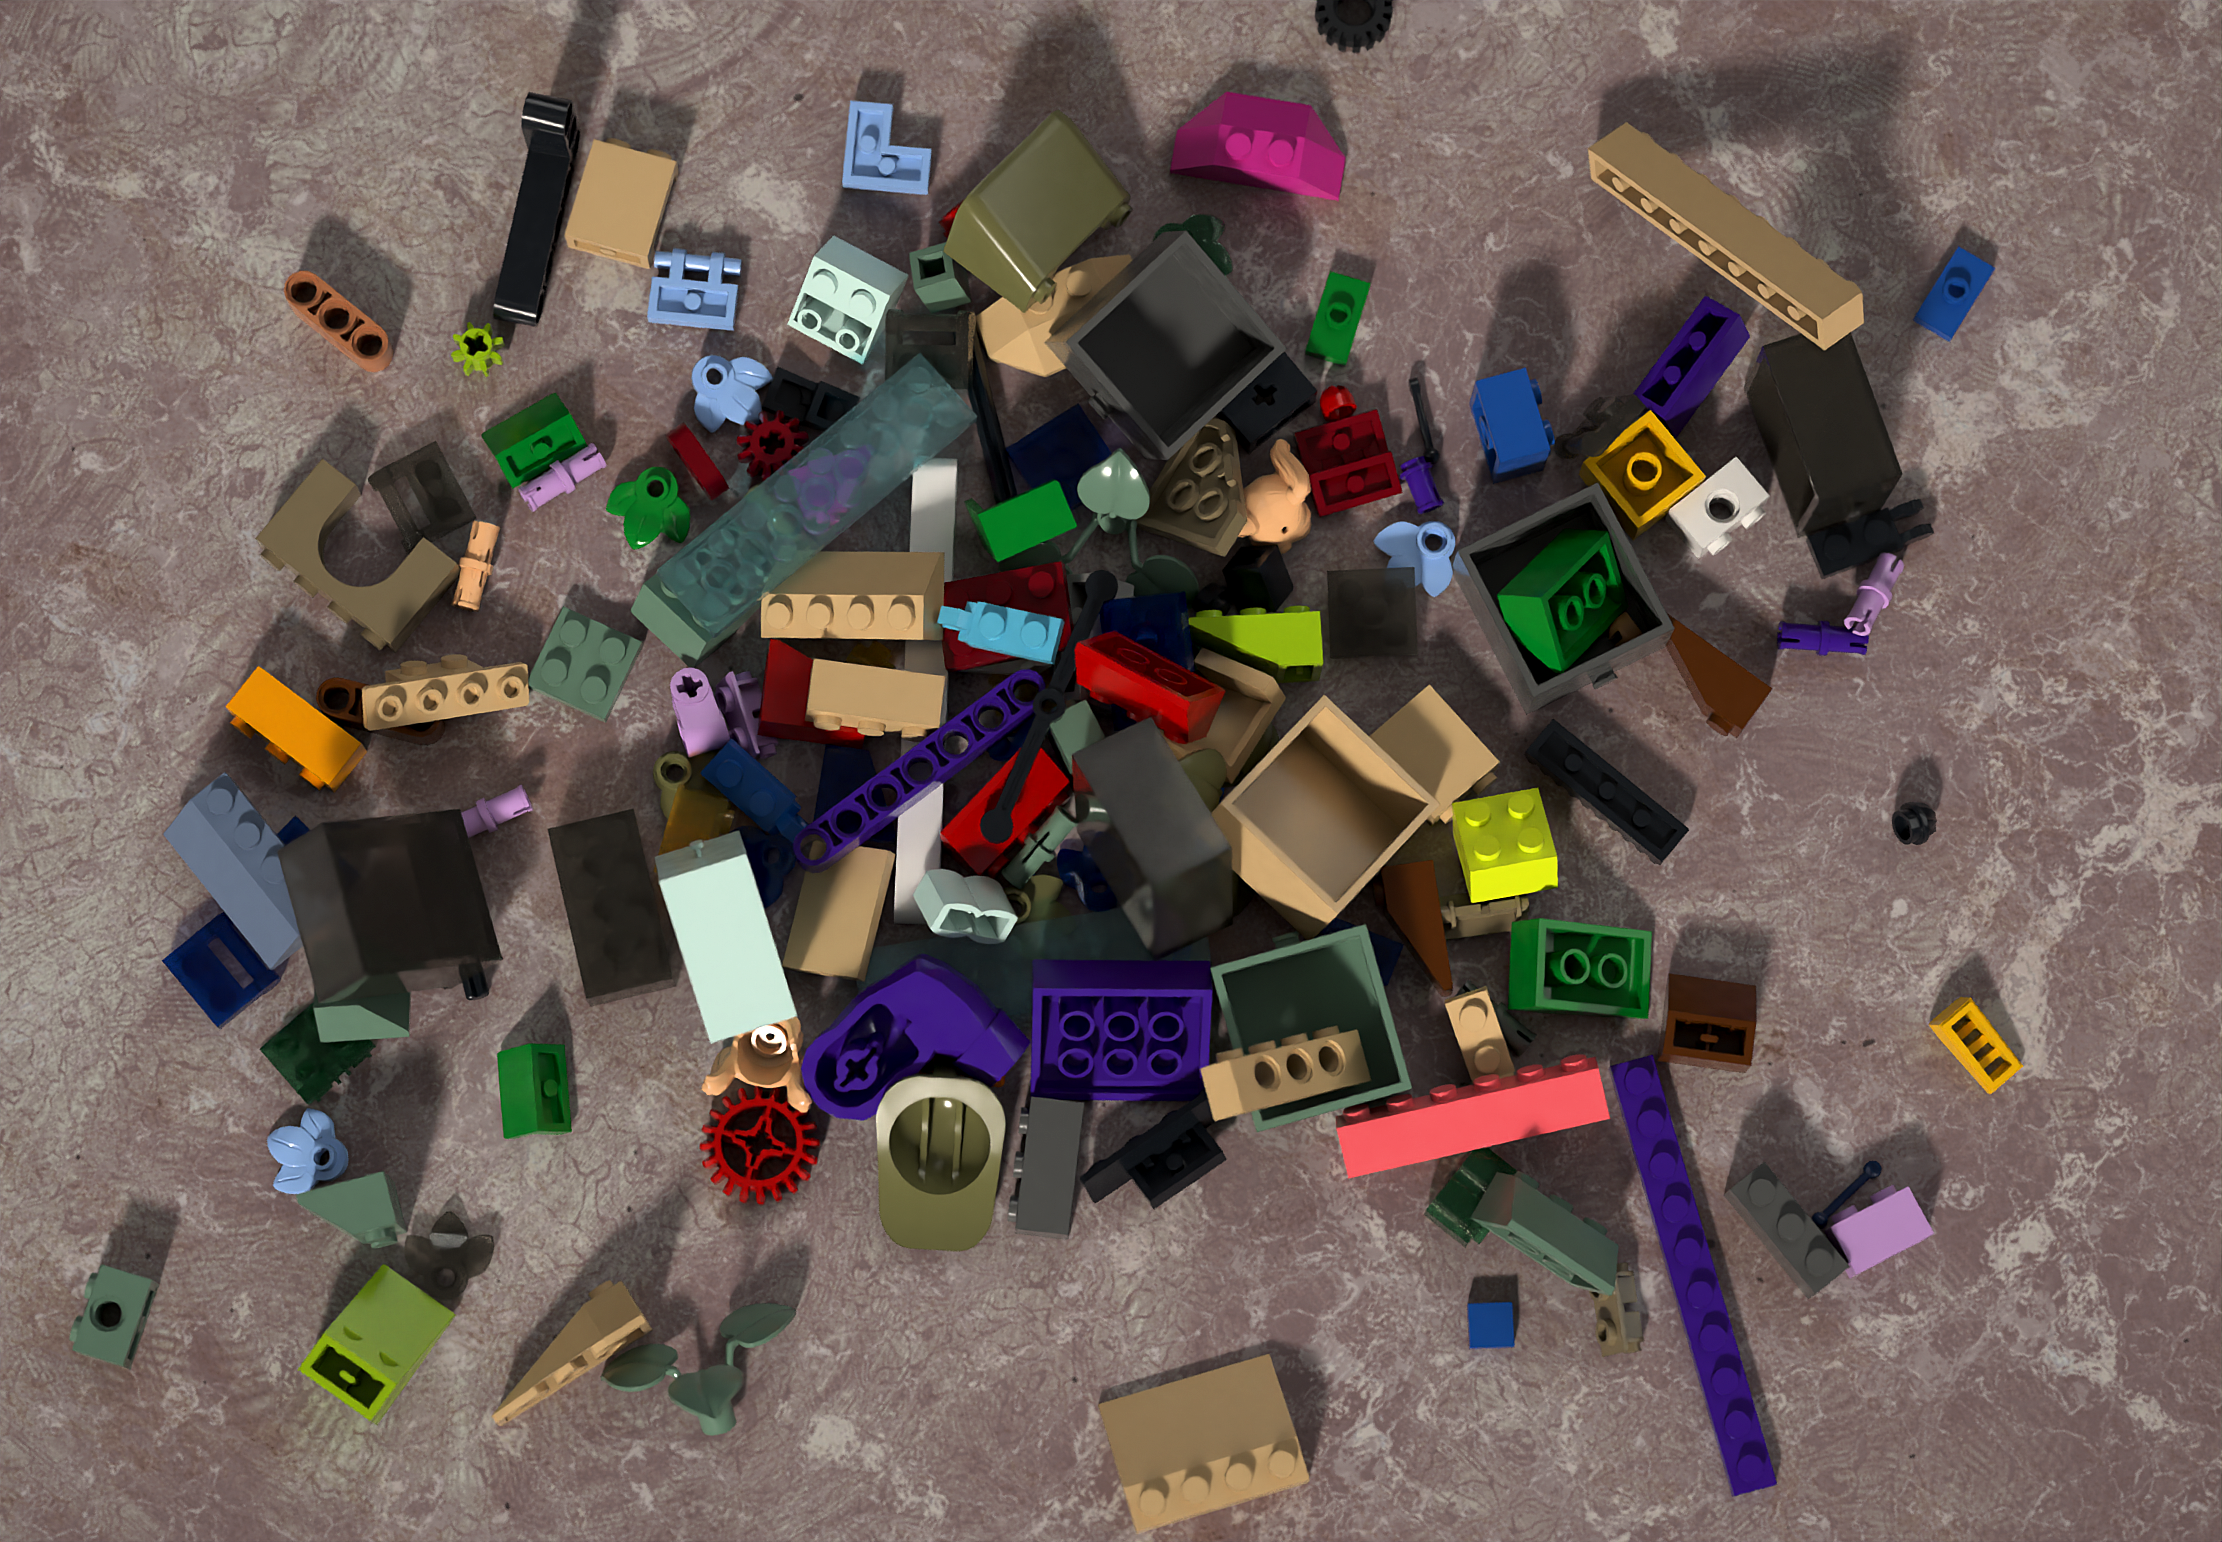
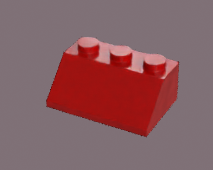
[1075,630,1226,744]
[940,747,1070,879]

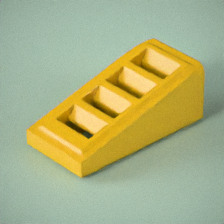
[1928,997,2023,1094]

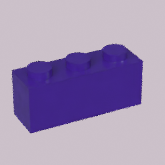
[1630,295,1750,439]

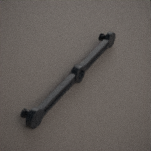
[980,570,1118,844]

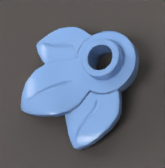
[691,355,772,433]
[1374,521,1455,598]
[267,1108,349,1194]

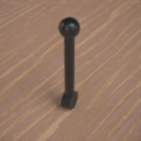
[1408,378,1440,465]

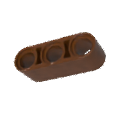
[316,677,445,746]

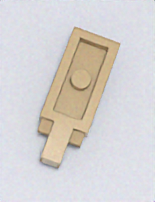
[1444,986,1515,1083]

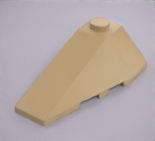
[492,1280,653,1426]

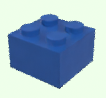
[1469,367,1555,484]

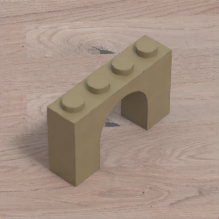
[255,458,461,653]

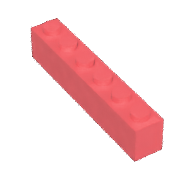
[1336,1054,1610,1178]

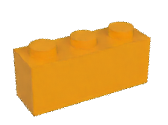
[226,666,367,793]

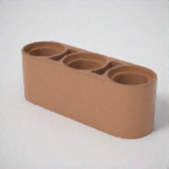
[284,270,394,372]

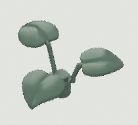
[998,448,1200,613]
[600,1303,796,1435]

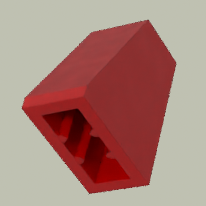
[757,639,865,749]

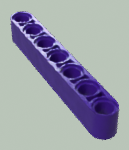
[793,669,1046,873]

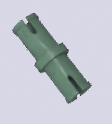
[1001,805,1079,889]

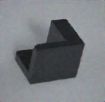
[1222,545,1293,613]

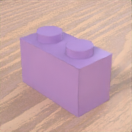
[1824,1185,1934,1278]

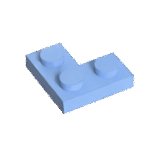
[842,101,932,195]

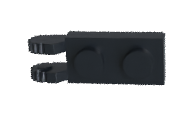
[1806,498,1934,579]

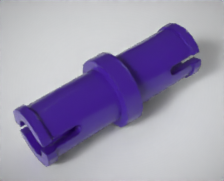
[1777,620,1869,656]

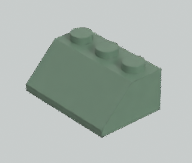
[1471,1171,1618,1296]

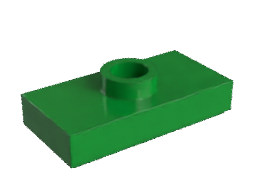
[1305,271,1371,367]

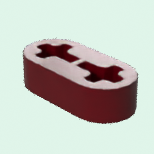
[665,422,730,501]

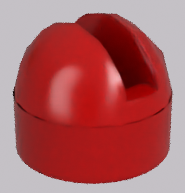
[1319,385,1357,422]

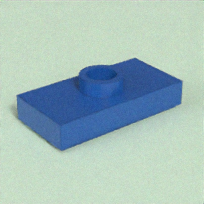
[1913,246,1995,342]

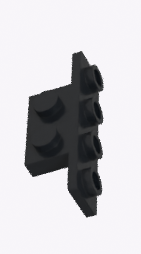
[1080,1088,1227,1210]

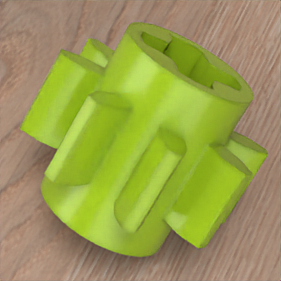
[451,322,505,377]

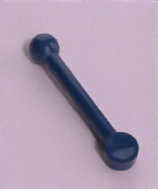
[1811,1161,1882,1229]

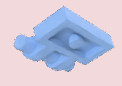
[647,248,742,331]

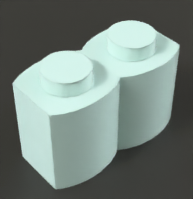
[913,869,1018,944]

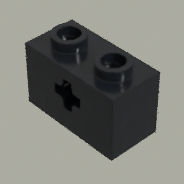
[1216,352,1317,454]

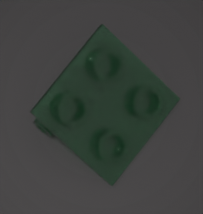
[260,1002,376,1105]

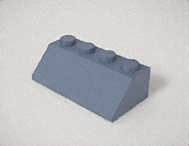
[163,772,341,970]

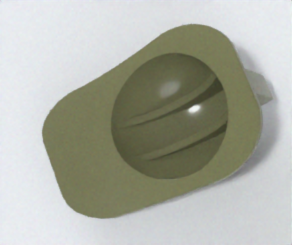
[876,1057,1006,1251]

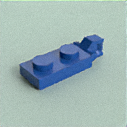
[700,739,809,843]

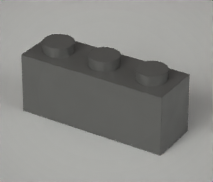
[1008,1097,1084,1240]
[1724,1162,1850,1299]

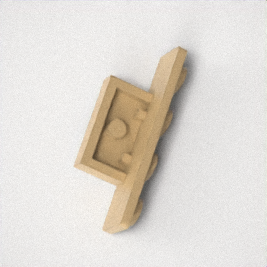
[362,654,529,731]

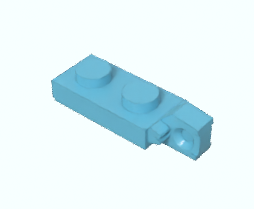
[937,601,1065,664]

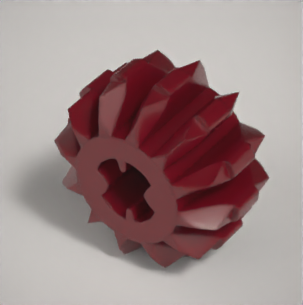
[737,410,810,484]

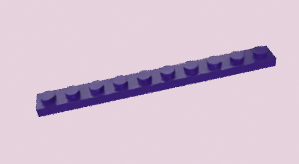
[1609,1055,1777,1497]

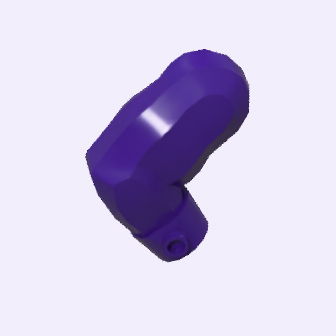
[801,953,1030,1121]

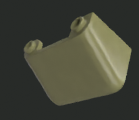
[943,109,1132,313]

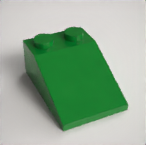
[1508,918,1652,1019]

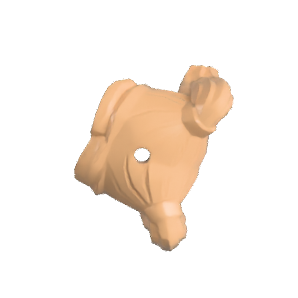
[1238,439,1312,554]
[702,1017,812,1113]

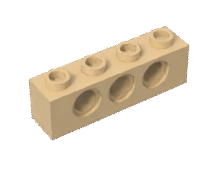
[1200,1025,1371,1121]

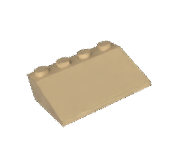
[1098,1354,1310,1534]

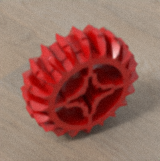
[699,1085,820,1206]

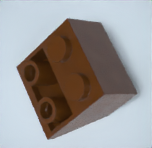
[1657,973,1756,1073]

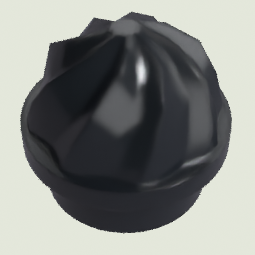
[1892,802,1937,845]

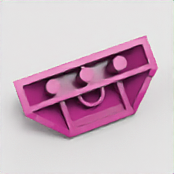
[1170,91,1346,201]

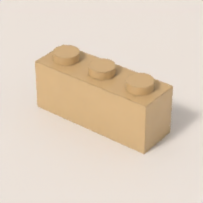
[805,659,945,742]

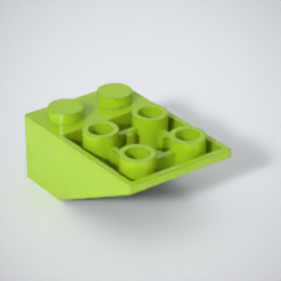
[1186,605,1323,683]
[298,1263,456,1425]

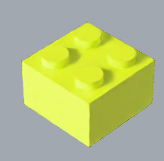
[1452,787,1558,904]

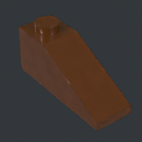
[1666,612,1773,738]
[1372,860,1453,997]

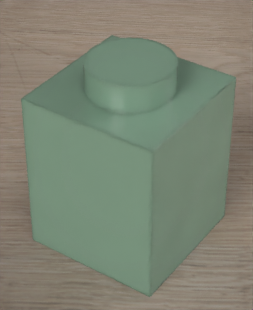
[909,242,972,313]

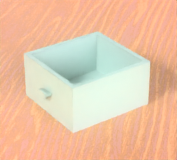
[655,831,797,1043]

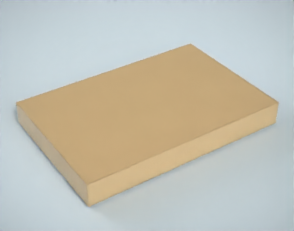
[782,840,896,982]

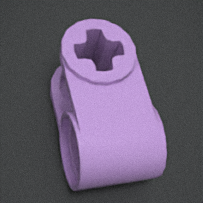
[670,668,730,758]

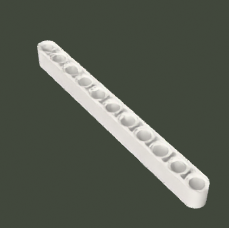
[894,457,958,925]

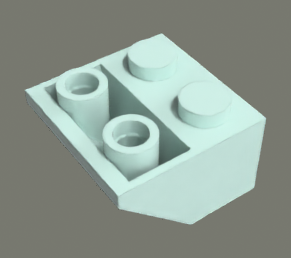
[787,235,909,364]

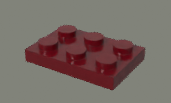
[941,561,1074,673]

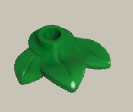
[606,466,691,550]

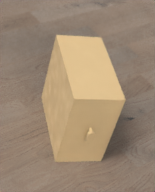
[1194,695,1440,940]

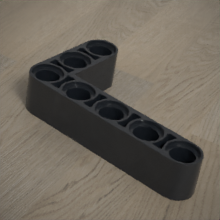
[493,92,580,327]

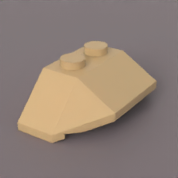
[973,254,1133,377]

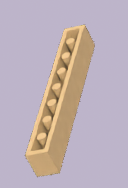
[1588,122,1864,350]

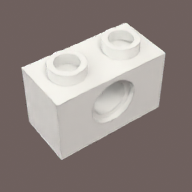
[1665,457,1770,559]

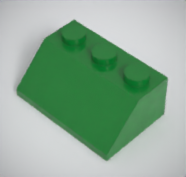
[1497,529,1629,673]

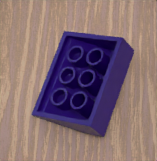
[1030,959,1212,1101]

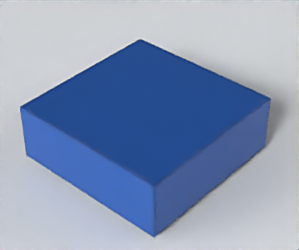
[1467,1302,1515,1350]

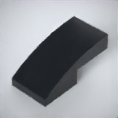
[761,367,860,438]

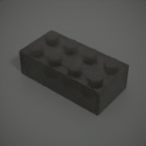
[547,808,676,1007]

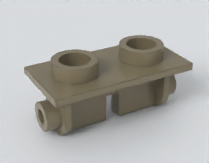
[1439,893,1529,940]
[1589,1262,1644,1357]

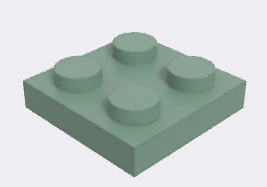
[528,606,643,723]

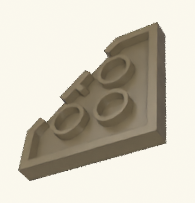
[1133,418,1247,557]

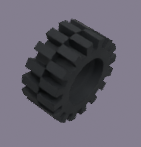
[1315,0,1393,53]

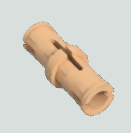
[451,521,500,612]

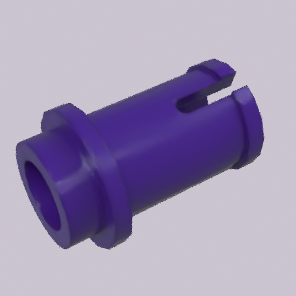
[1399,456,1444,515]

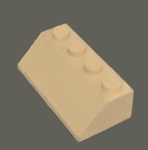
[761,551,945,640]

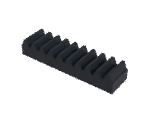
[1524,719,1689,865]

